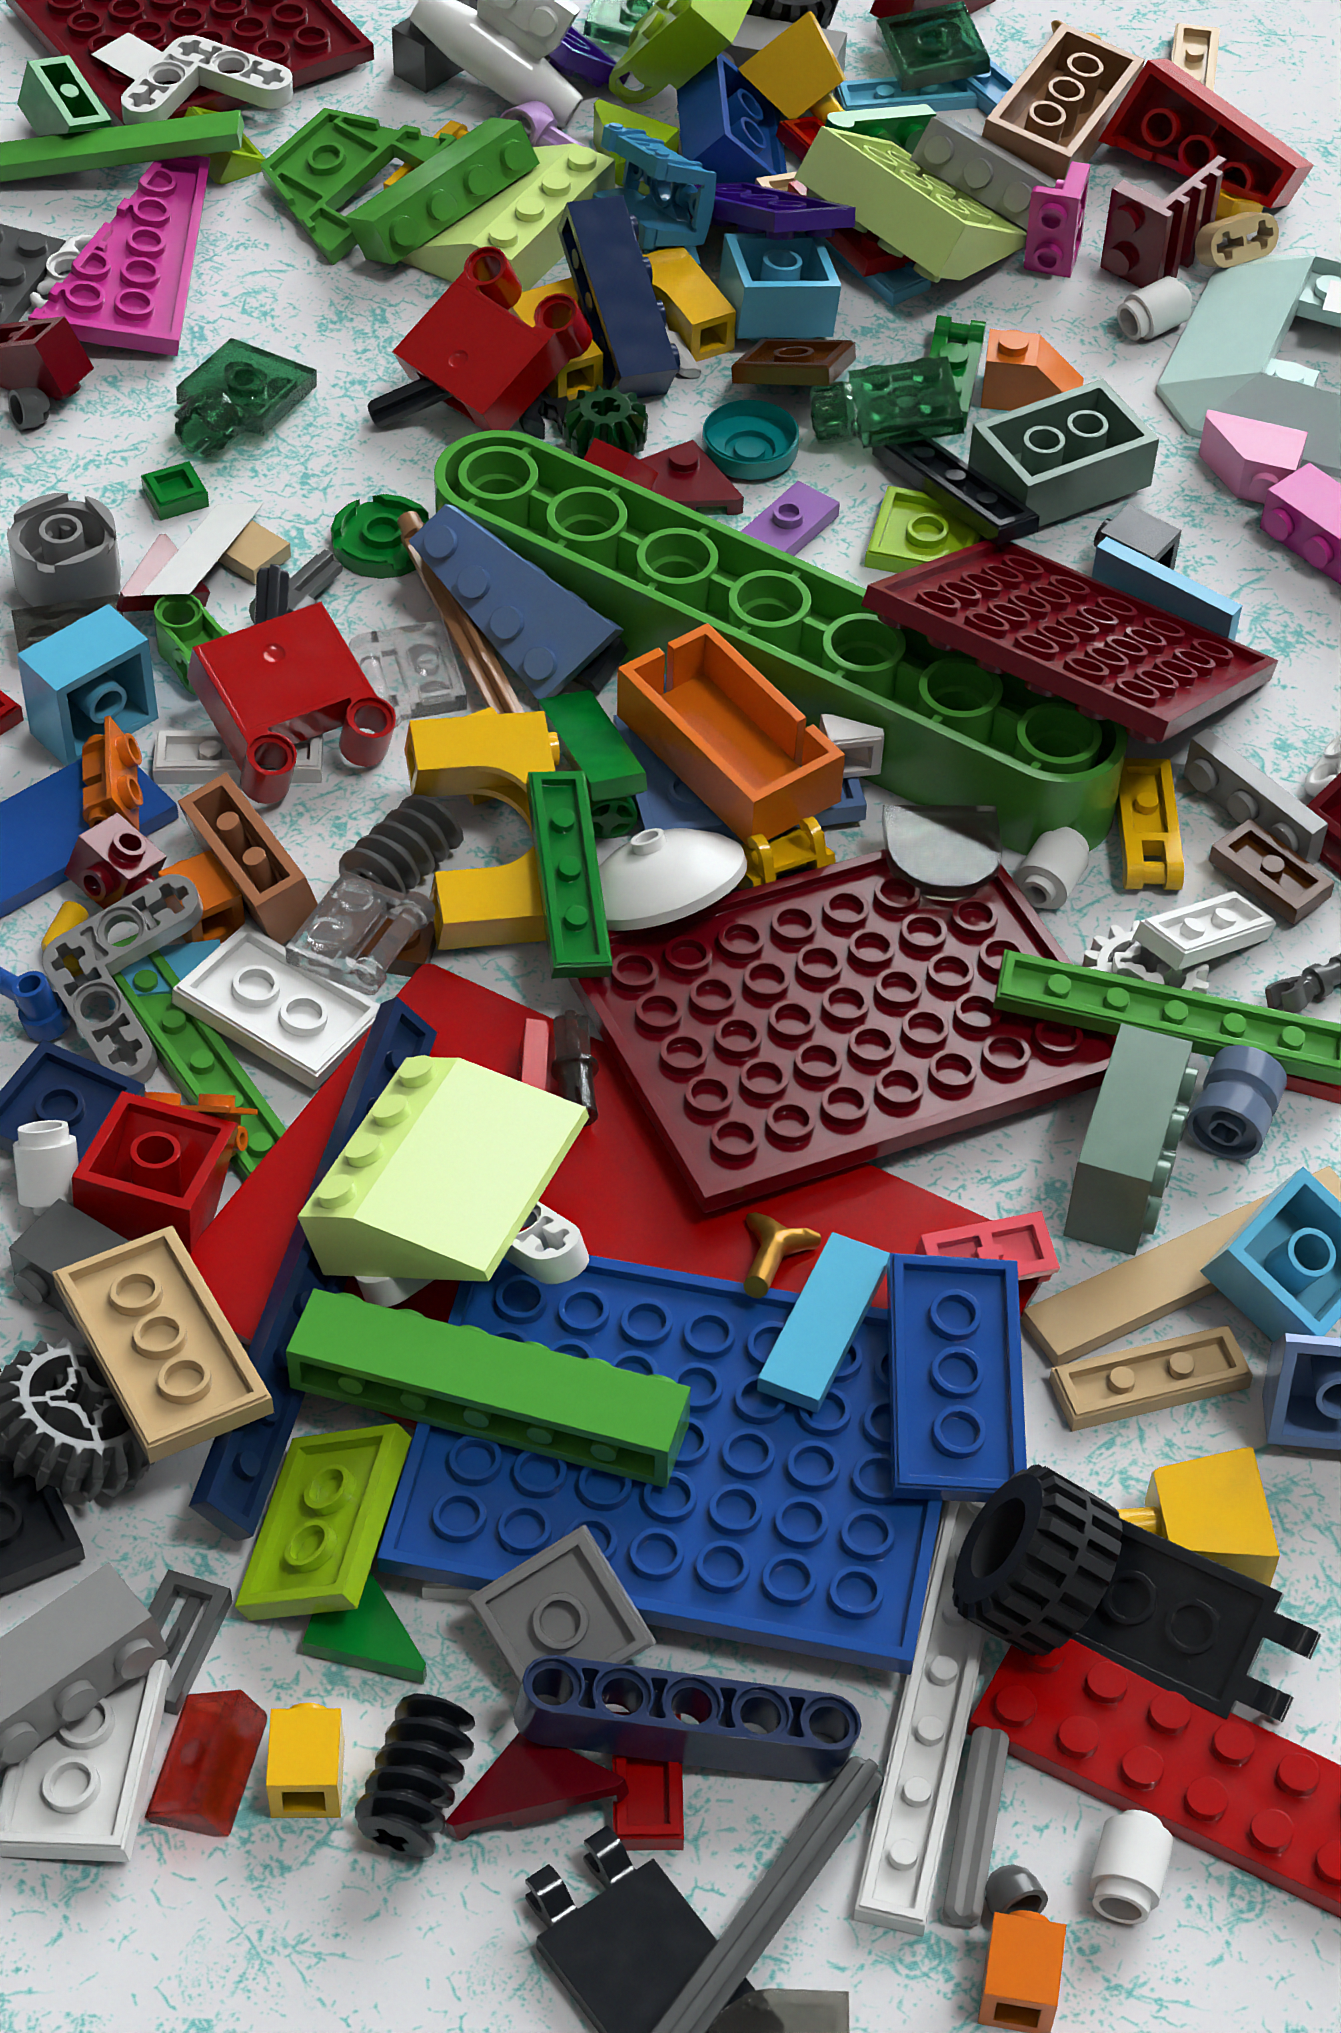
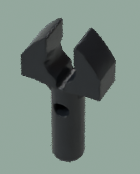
[519,390,569,440]

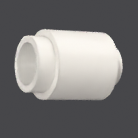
[1117,276,1193,341]
[1014,827,1089,909]
[13,1120,79,1216]
[1089,1810,1174,1924]

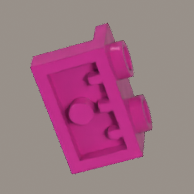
[1024,161,1091,278]

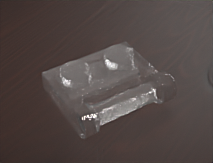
[348,620,467,729]
[285,870,436,996]

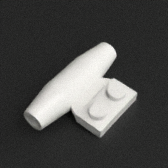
[409,0,583,128]

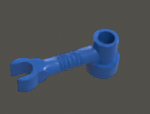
[0,967,71,1042]

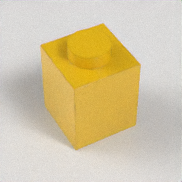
[266,1703,345,1818]

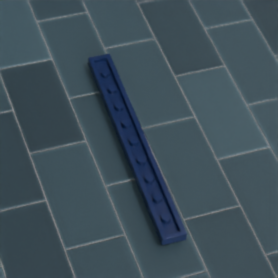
[189,997,437,1542]

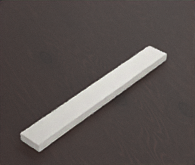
[853,1501,987,1937]

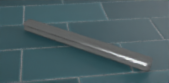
[651,1756,883,2033]

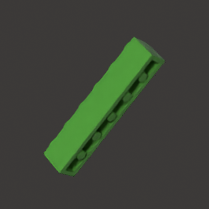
[286,1288,691,1488]

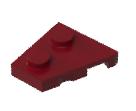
[639,439,744,515]

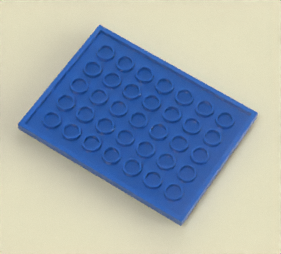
[377,1247,943,1675]

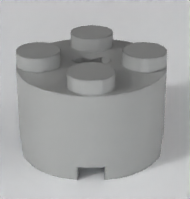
[7,493,121,620]

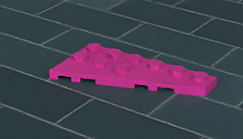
[28,155,210,356]

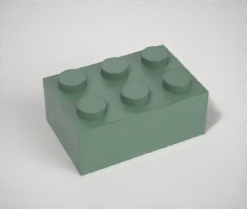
[968,378,1159,527]
[1063,1023,1199,1256]

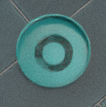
[702,400,799,480]

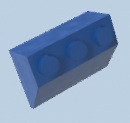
[676,53,787,184]

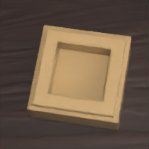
[217,520,291,584]

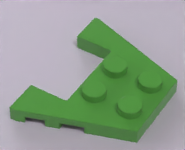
[260,108,457,265]

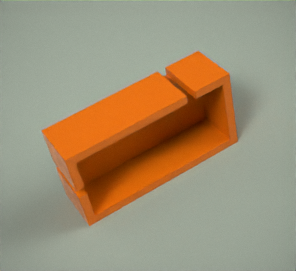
[617,623,845,849]

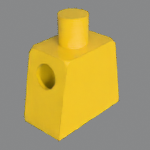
[738,11,846,124]
[1116,1447,1280,1587]

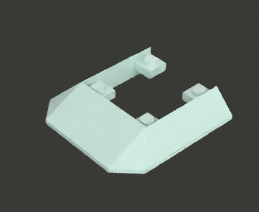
[1156,255,1341,478]

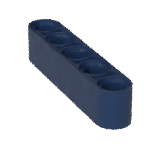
[513,1655,862,1782]

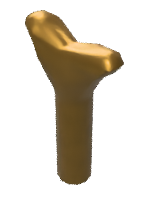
[743,1212,821,1298]

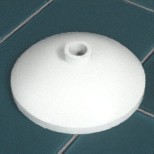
[599,828,747,931]

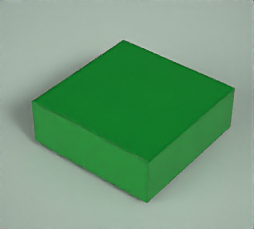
[141,461,209,521]

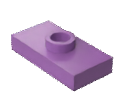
[740,481,840,556]

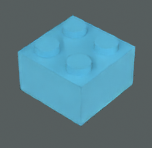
[718,233,841,341]
[17,604,159,767]
[1200,1167,1341,1342]

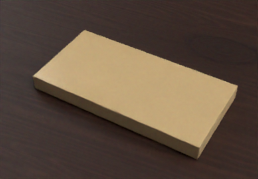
[52,1225,274,1464]

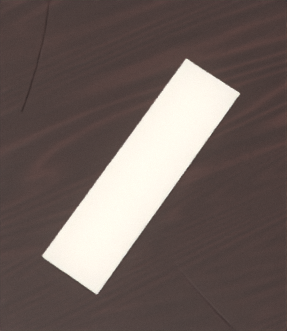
[141,503,264,595]

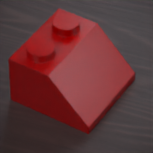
[72,1091,238,1254]

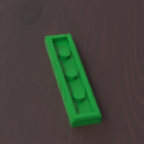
[537,690,648,802]
[526,771,613,979]

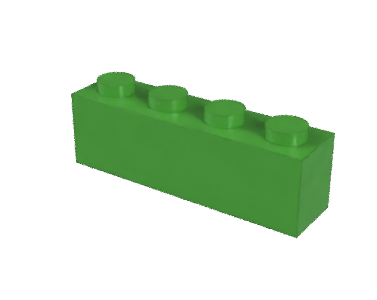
[345,117,540,264]

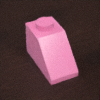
[1198,409,1308,504]

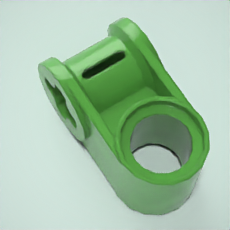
[154,594,230,695]

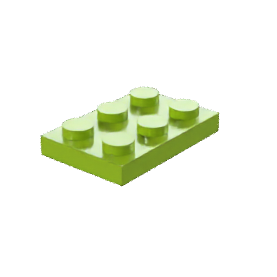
[234,1423,412,1621]

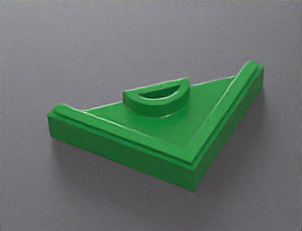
[302,1570,427,1684]

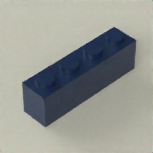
[557,195,680,398]

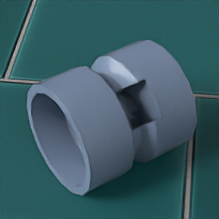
[1187,1045,1288,1160]

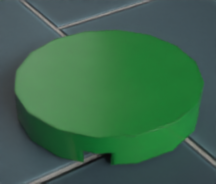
[330,494,430,579]

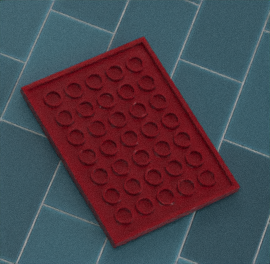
[567,823,1117,1213]

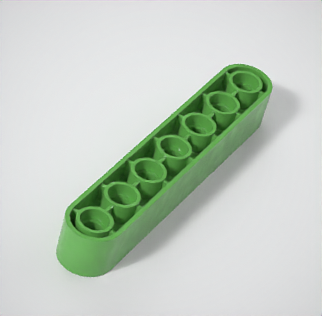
[434,430,1128,856]

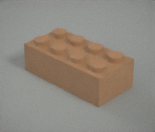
[982,23,1145,181]

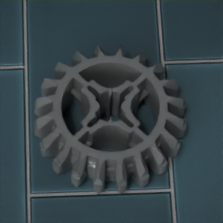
[0,1336,155,1503]

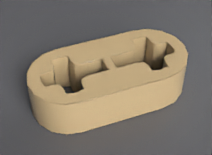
[1195,212,1279,268]

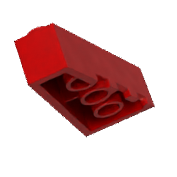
[1098,58,1314,209]

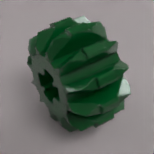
[563,384,648,459]

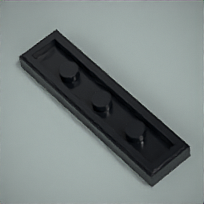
[872,425,1040,546]

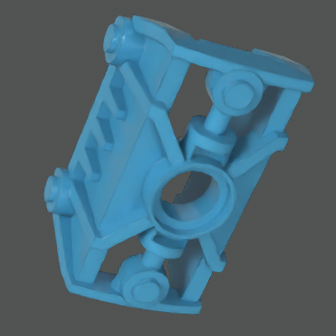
[592,123,716,251]

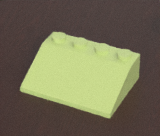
[794,126,1027,283]
[400,143,615,292]
[297,1055,589,1281]

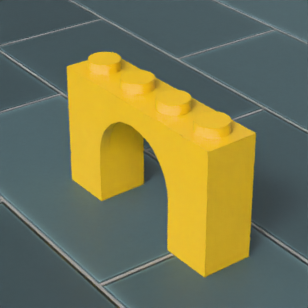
[507,246,736,401]
[404,711,560,950]

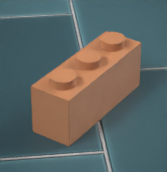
[177,772,324,945]

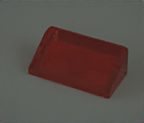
[145,1689,267,1837]

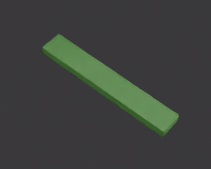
[0,110,244,182]
[111,933,286,1181]
[993,949,1341,1085]

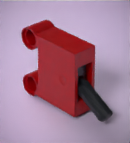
[367,246,593,431]
[187,564,396,804]

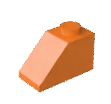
[980,329,1084,411]

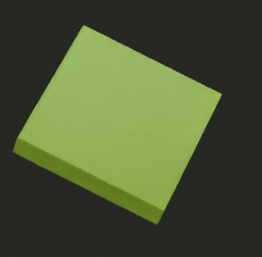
[864,486,982,573]

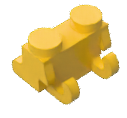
[737,816,836,890]

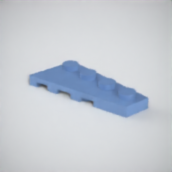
[409,504,624,699]

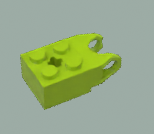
[609,0,753,104]

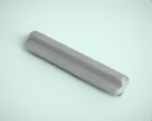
[942,1726,1009,1928]

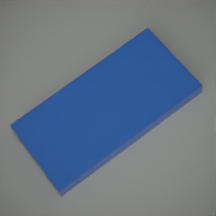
[0,758,179,918]
[887,1253,1027,1503]

